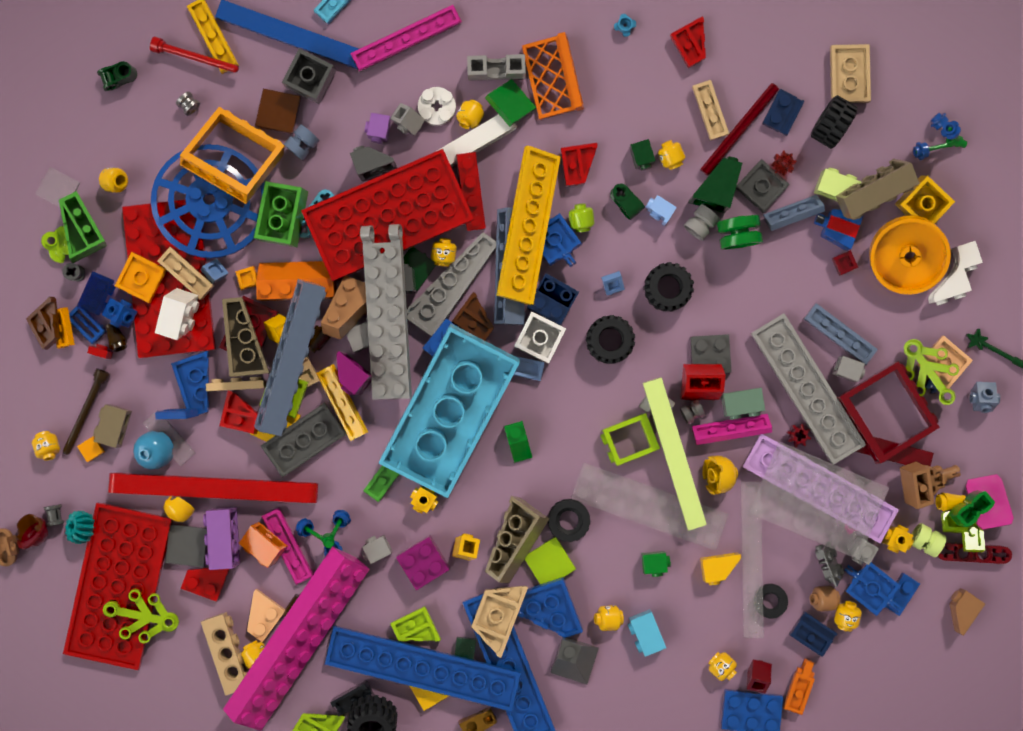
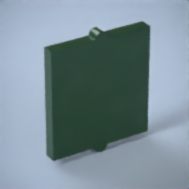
[404,247,436,291]

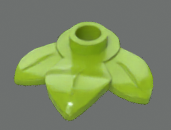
[41,226,69,263]

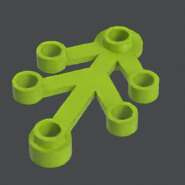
[904,339,959,405]
[103,589,179,643]

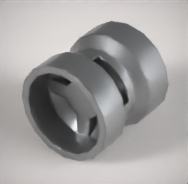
[680,399,706,425]

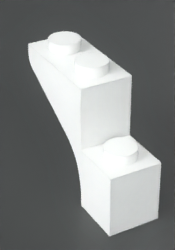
[928,241,983,305]

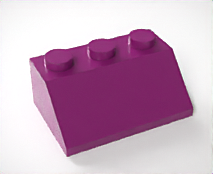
[336,351,372,396]

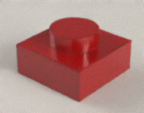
[87,344,113,359]

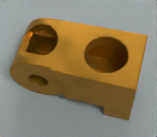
[458,707,497,731]

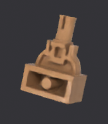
[900,462,961,509]

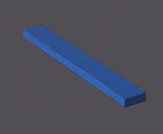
[215,0,359,70]

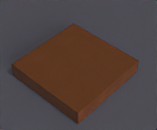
[255,88,301,134]

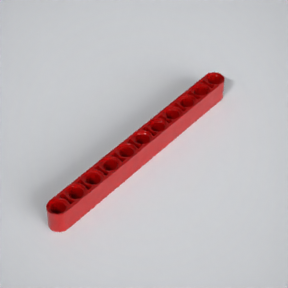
[108,473,318,503]

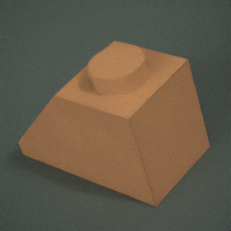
[949,588,985,636]

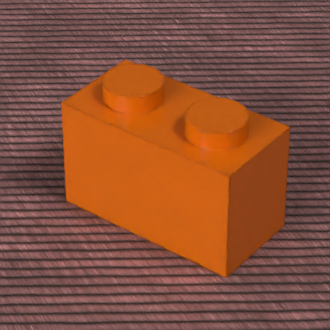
[239,522,288,568]

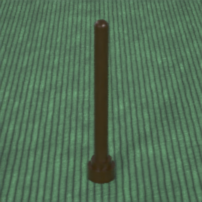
[63,368,111,455]

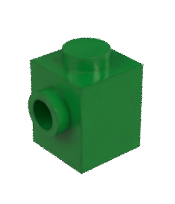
[641,551,671,577]

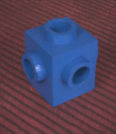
[102,298,138,328]

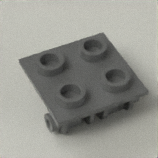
[815,541,844,587]

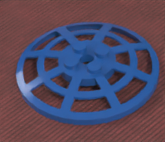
[151,144,265,259]

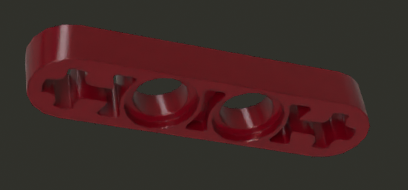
[937,543,1012,564]

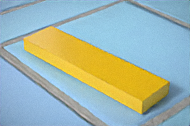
[187,0,239,74]
[316,364,368,441]

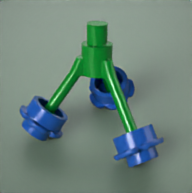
[913,112,967,160]
[296,510,351,557]

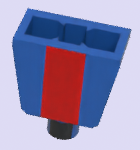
[814,209,864,251]

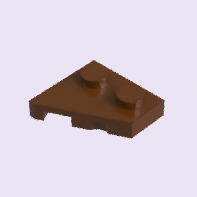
[452,292,494,341]
[26,296,60,350]

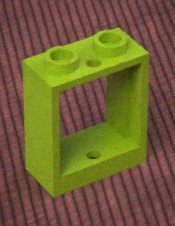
[600,413,660,466]

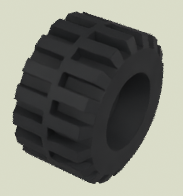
[811,95,858,149]
[644,262,694,312]
[586,315,635,364]
[347,695,398,731]

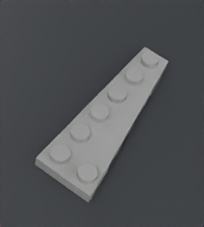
[407,232,496,336]

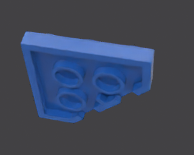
[517,577,583,638]

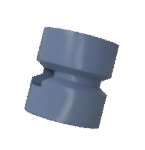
[284,124,320,161]

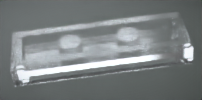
[143,410,196,466]

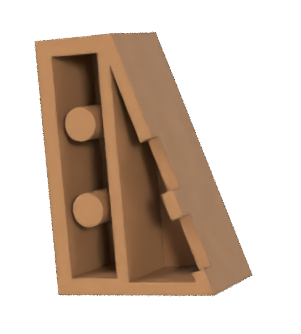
[321,276,367,340]

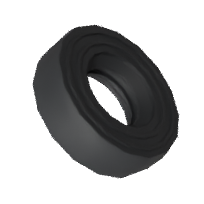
[753,584,788,619]

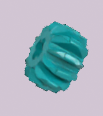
[65,511,95,544]

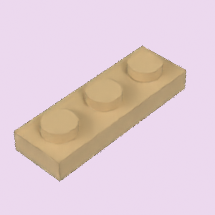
[692,80,729,141]
[157,247,214,300]
[206,377,267,391]

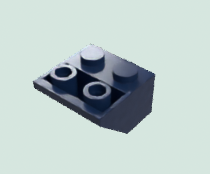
[527,273,579,325]

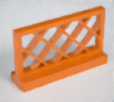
[522,32,584,120]

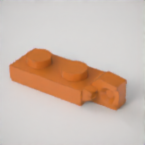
[783,658,815,715]

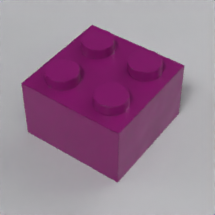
[396,535,450,590]

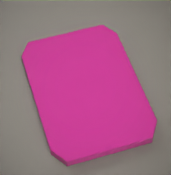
[965,474,1014,530]

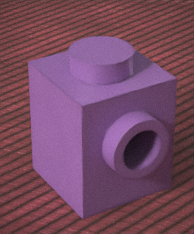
[365,113,391,144]

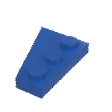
[171,351,209,415]

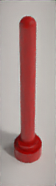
[150,36,239,73]

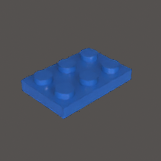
[721,689,783,731]

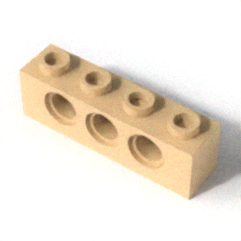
[201,612,249,696]

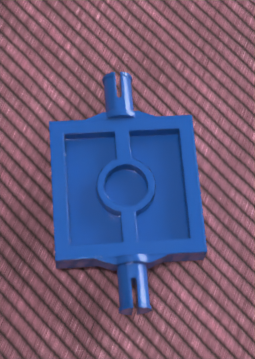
[543,213,582,267]
[844,563,902,616]

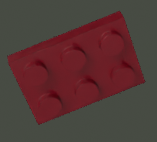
[219,296,279,351]

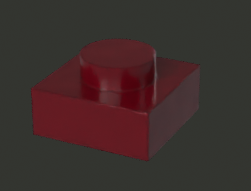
[832,250,859,276]

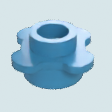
[614,14,636,37]

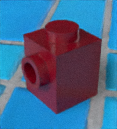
[747,659,772,694]

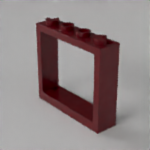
[837,361,940,464]

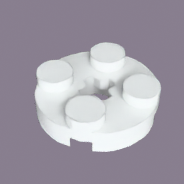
[418,87,456,126]

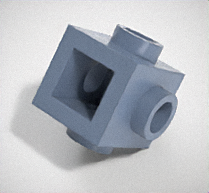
[969,382,1000,413]

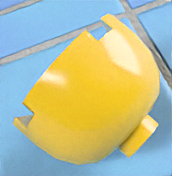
[702,456,738,495]

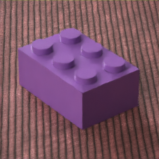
[203,507,240,570]

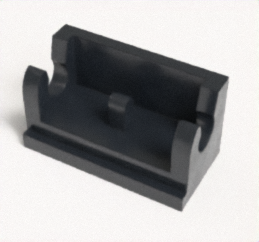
[330,680,375,716]

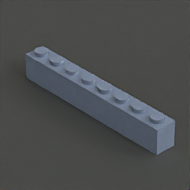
[254,279,326,436]

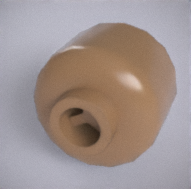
[809,586,840,612]

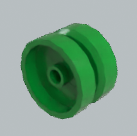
[717,215,763,250]

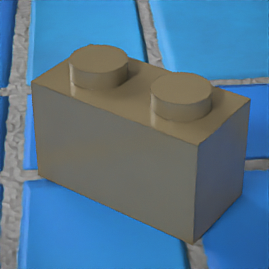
[93,404,132,448]

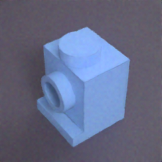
[645,195,677,226]

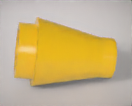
[935,492,966,511]

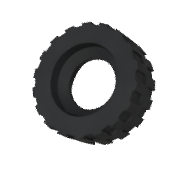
[548,499,590,542]

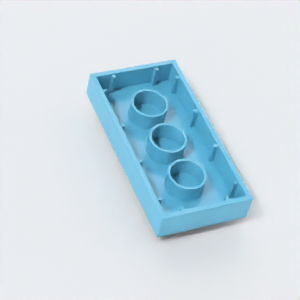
[379,323,520,498]

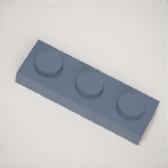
[763,195,825,231]

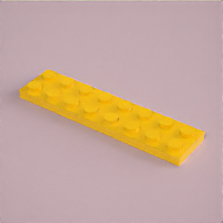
[496,145,561,305]

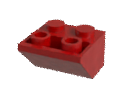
[680,364,726,400]

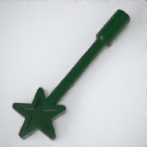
[966,329,1023,369]

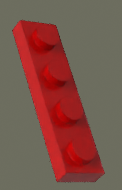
[456,152,486,231]

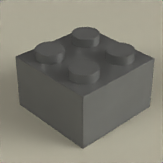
[282,48,336,104]

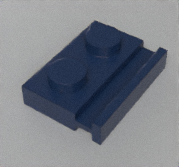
[762,89,805,136]
[789,612,838,657]

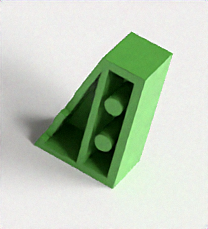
[59,191,107,263]

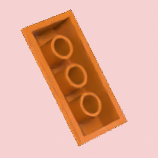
[256,261,337,301]

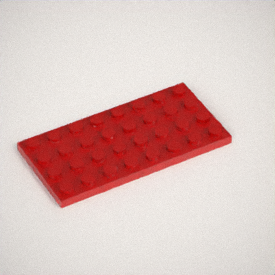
[301,149,474,282]
[122,200,216,358]
[63,502,173,670]

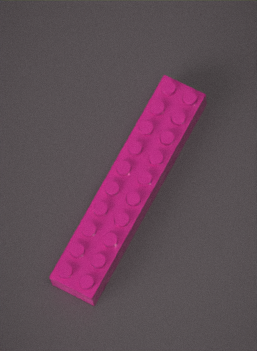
[223,546,370,731]

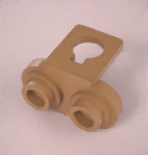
[0,528,20,567]

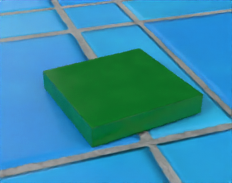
[485,79,536,127]

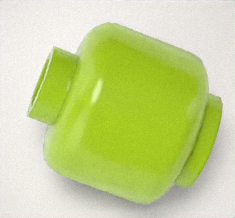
[569,203,595,232]

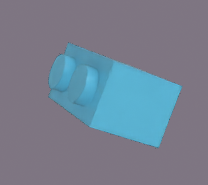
[627,609,666,657]

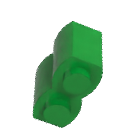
[949,490,995,527]

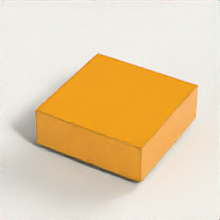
[235,266,257,290]
[77,436,105,462]

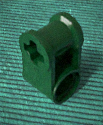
[97,61,137,91]
[610,183,645,220]

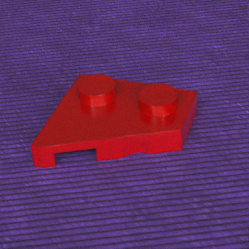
[670,16,706,68]
[561,143,598,187]
[219,390,258,434]
[181,567,230,602]

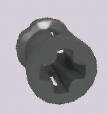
[62,263,85,282]
[44,504,64,526]

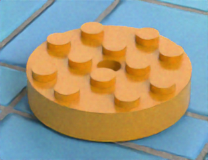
[869,215,951,294]

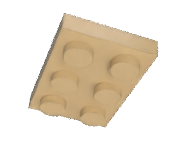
[830,44,871,103]

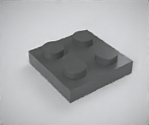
[690,334,732,373]

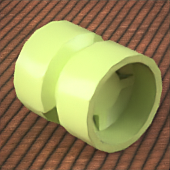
[912,523,946,558]

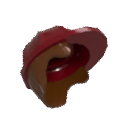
[16,514,48,549]

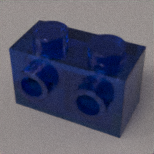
[77,271,116,316]

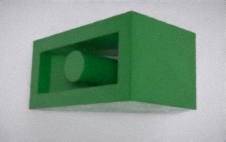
[504,421,533,463]

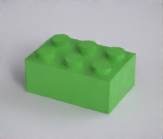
[254,181,308,248]

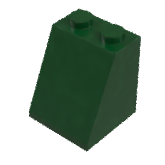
[688,156,743,213]

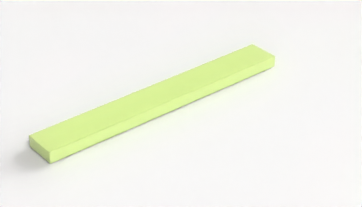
[642,377,707,531]

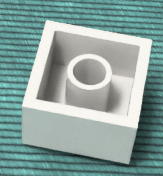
[155,288,199,340]
[514,311,566,364]

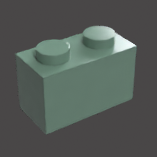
[721,388,765,420]

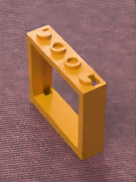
[180,107,285,204]

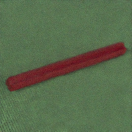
[700,83,779,175]

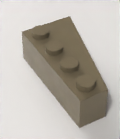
[836,158,919,220]
[222,297,270,377]
[485,496,549,583]

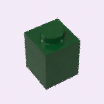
[629,139,656,171]

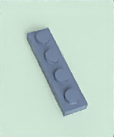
[804,303,878,365]

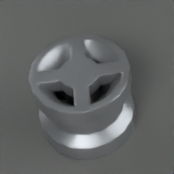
[176,91,200,116]

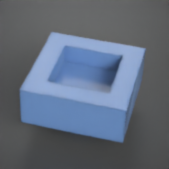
[200,259,228,284]
[601,271,625,296]

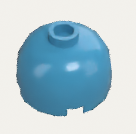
[133,431,174,470]

